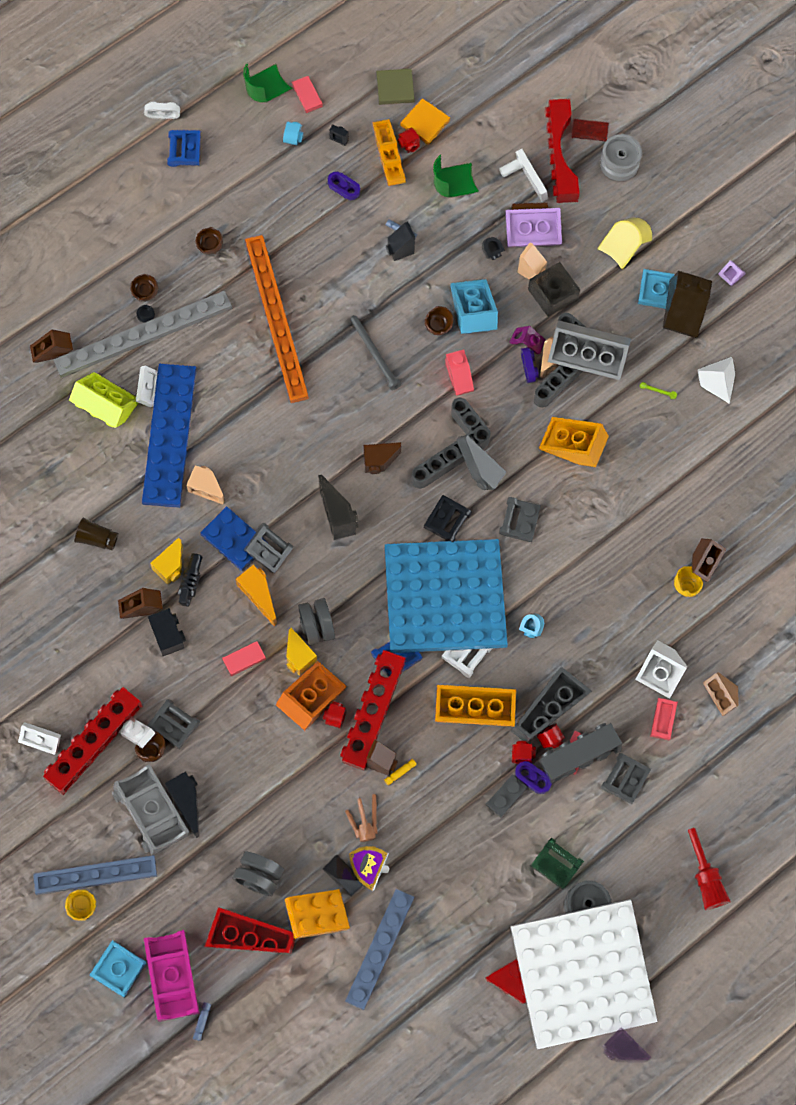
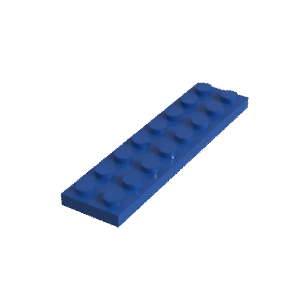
[142,364,196,508]

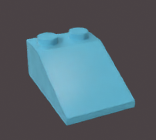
[450,279,498,334]

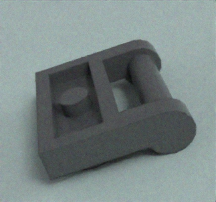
[499,497,541,543]
[244,523,294,573]
[147,699,200,749]
[601,753,651,805]

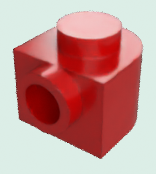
[397,127,420,153]
[323,701,347,729]
[536,723,565,749]
[512,741,536,764]

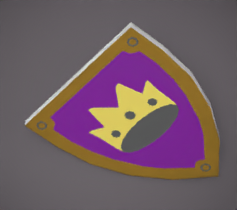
[349,846,389,891]

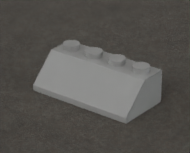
[548,320,631,380]

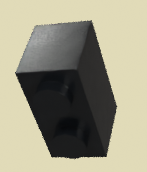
[148,608,186,656]

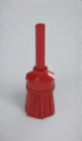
[688,828,731,910]

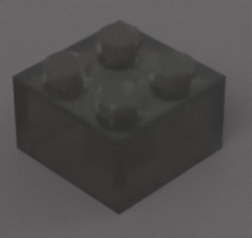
[528,262,580,317]

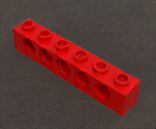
[340,650,406,771]
[43,687,143,795]

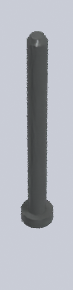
[351,315,402,390]

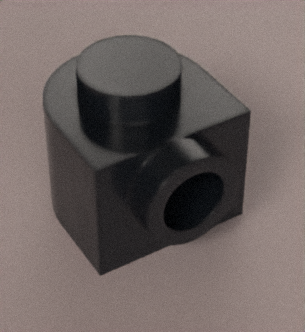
[482,237,505,260]

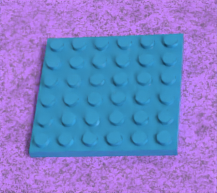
[385,539,508,653]

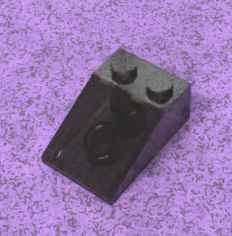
[318,474,358,540]

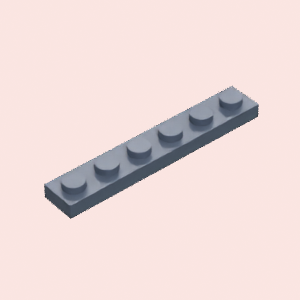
[33,855,157,895]
[345,889,414,1010]

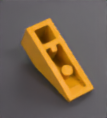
[236,565,277,626]

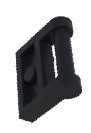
[424,495,472,542]

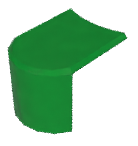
[243,63,293,102]
[433,154,480,198]

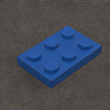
[200,506,268,571]

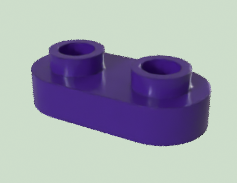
[327,171,360,200]
[521,347,539,383]
[515,761,552,794]

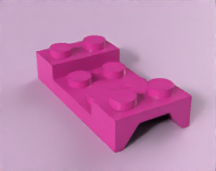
[143,930,200,1022]

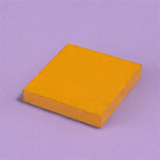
[400,98,450,145]

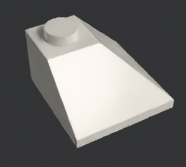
[635,640,687,699]

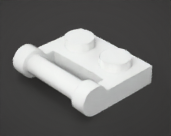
[442,648,493,678]

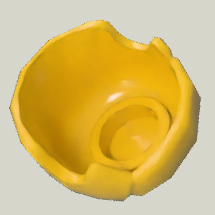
[674,566,703,597]
[65,889,96,921]

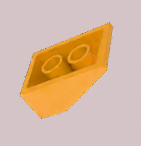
[539,417,609,467]

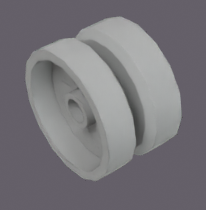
[600,134,642,181]

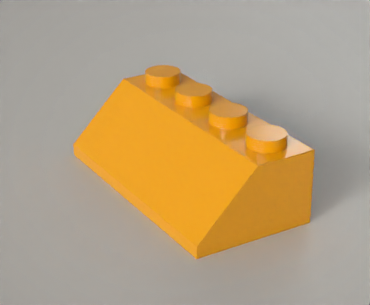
[435,685,516,727]

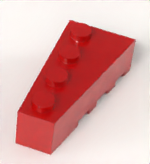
[205,907,296,954]

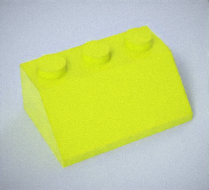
[69,372,138,428]

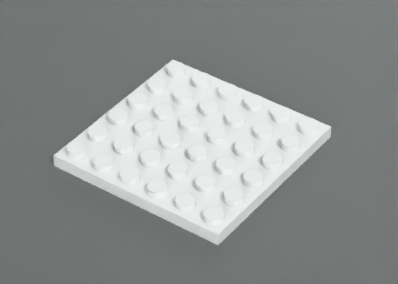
[510,899,657,1049]

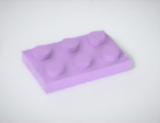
[505,208,562,247]

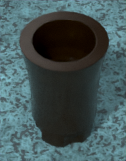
[74,517,119,550]

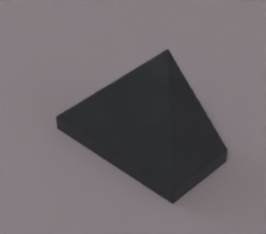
[323,854,363,897]

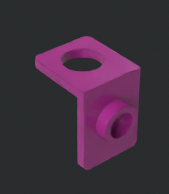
[510,326,546,354]

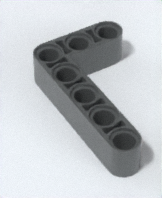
[534,313,586,408]
[412,398,491,489]

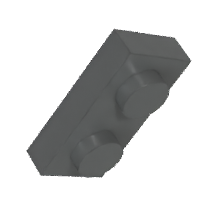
[486,774,527,818]

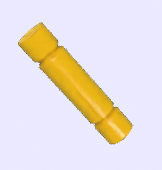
[384,759,417,786]

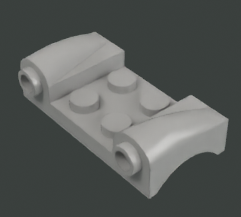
[112,764,189,855]

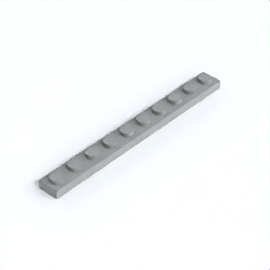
[53,291,232,378]

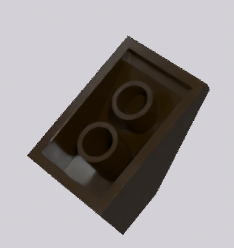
[663,271,712,338]

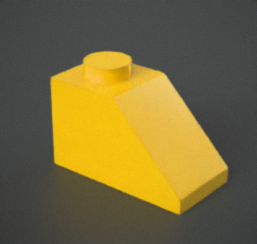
[150,537,183,585]
[286,628,317,676]

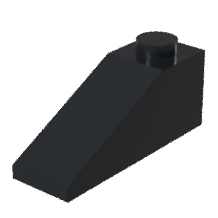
[165,771,200,838]

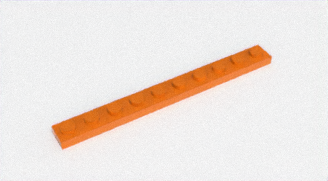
[245,235,309,403]

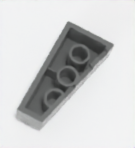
[511,667,592,742]
[540,723,622,784]

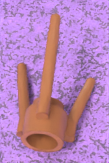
[345,794,378,842]

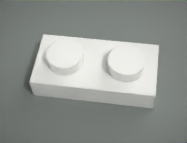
[136,366,158,408]
[119,717,155,748]
[18,722,61,755]

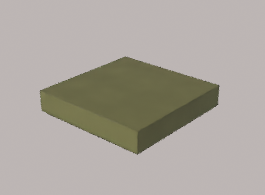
[376,69,415,105]

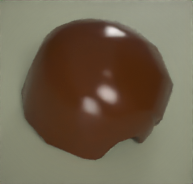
[195,227,223,255]
[130,273,158,302]
[425,306,454,336]
[135,731,166,762]

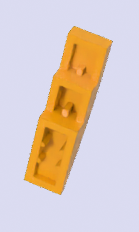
[372,119,406,186]

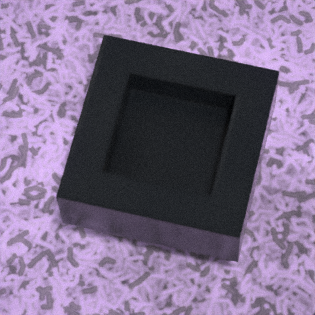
[329,124,349,146]

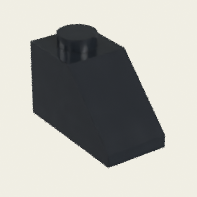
[386,222,415,261]

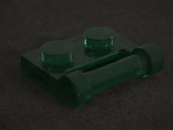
[531,837,584,890]

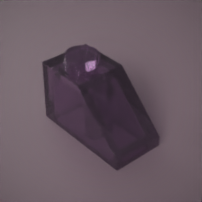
[602,1027,651,1062]

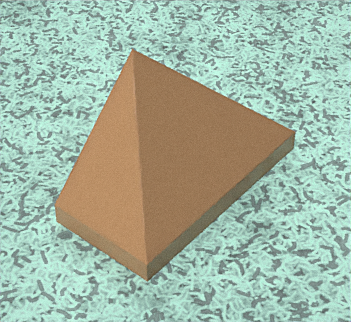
[703,672,739,716]

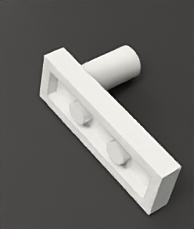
[499,149,548,202]

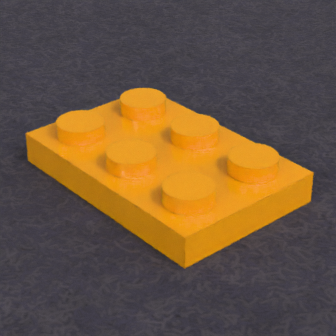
[285,889,350,939]

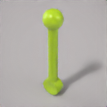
[640,382,677,399]

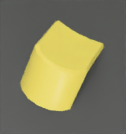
[597,217,652,269]

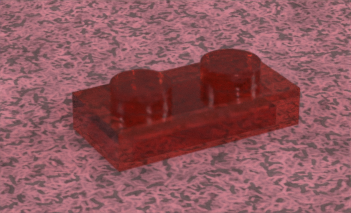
[571,119,609,141]

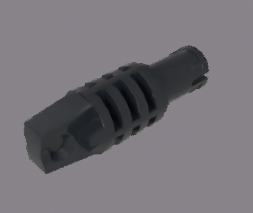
[178,553,203,607]

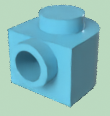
[283,122,304,145]
[519,613,544,638]

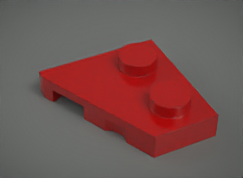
[485,959,526,1004]

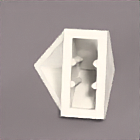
[698,357,735,403]

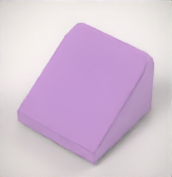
[718,260,746,286]

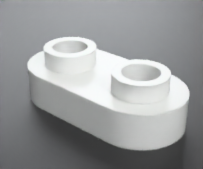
[144,102,180,119]

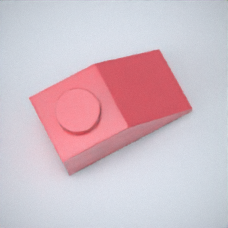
[445,349,474,396]

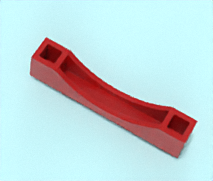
[545,99,580,203]

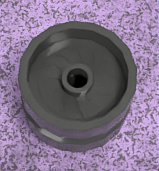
[298,598,335,646]
[232,851,284,896]
[564,881,612,913]

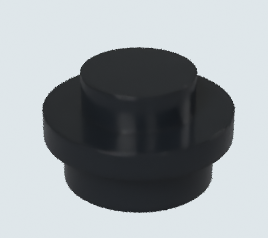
[136,305,155,323]

